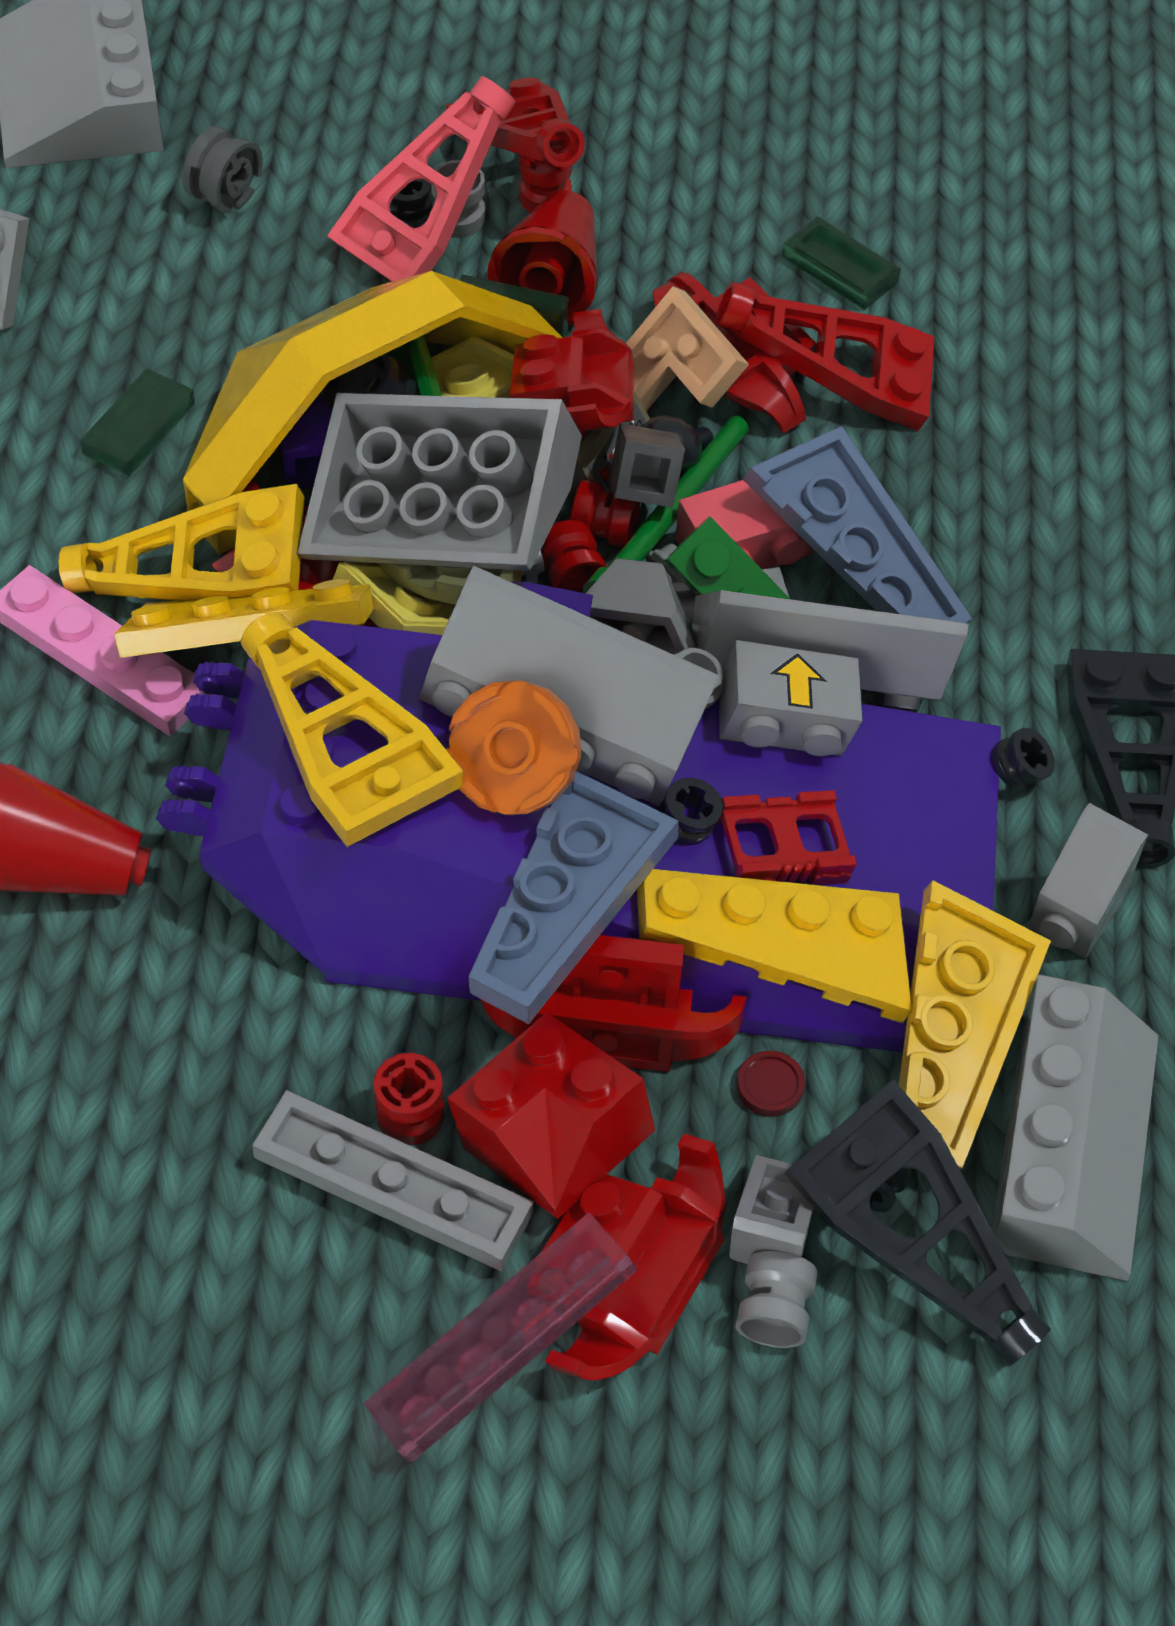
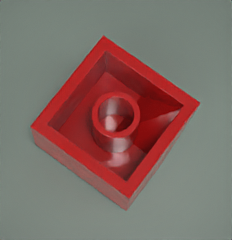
[447,1012,655,1219]

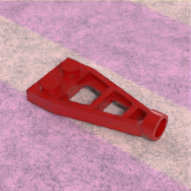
[445,78,585,168]
[716,281,934,431]

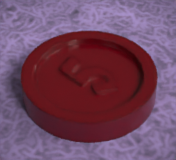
[737,1051,805,1117]

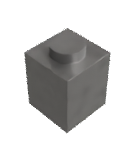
[608,424,685,508]

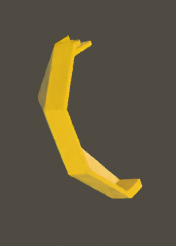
[183,271,563,555]

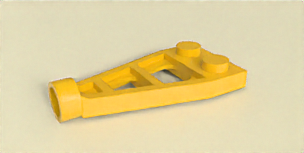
[58,484,305,601]
[241,612,463,847]

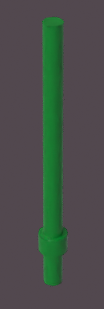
[583,416,749,593]

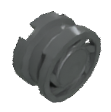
[182,126,263,214]

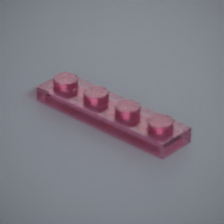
[364,1213,638,1464]

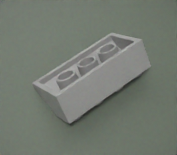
[419,565,720,806]
[691,590,969,710]
[992,974,1159,1281]

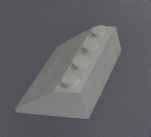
[0,0,164,168]
[297,393,582,571]

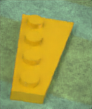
[114,579,374,658]
[637,869,912,1023]
[899,880,1051,1170]

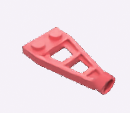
[327,76,516,282]

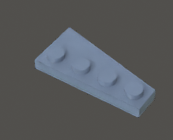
[743,426,972,623]
[469,771,678,1024]

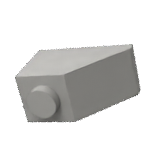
[586,558,696,655]
[1029,803,1148,959]

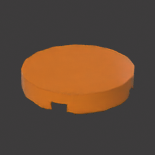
[446,681,581,815]

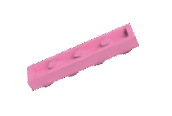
[0,565,211,737]

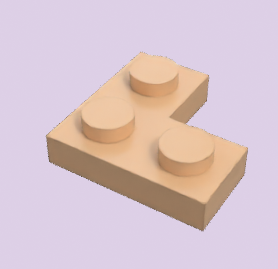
[626,286,749,411]

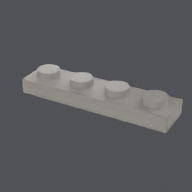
[252,1090,534,1272]

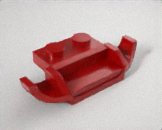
[652,272,817,434]
[509,309,635,438]
[479,935,747,1072]
[523,1134,726,1381]

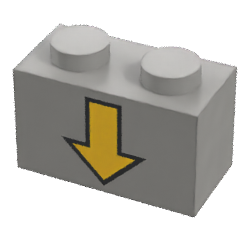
[718,640,863,756]

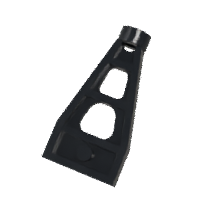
[1066,649,1175,868]
[784,1079,1051,1367]

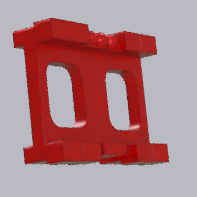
[717,790,857,885]

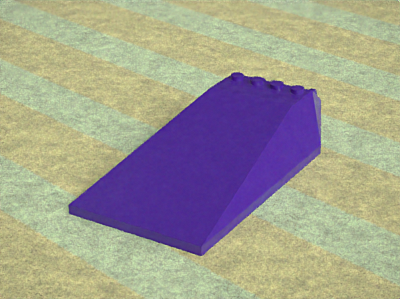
[156,620,1001,1052]

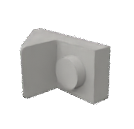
[729,1155,814,1264]

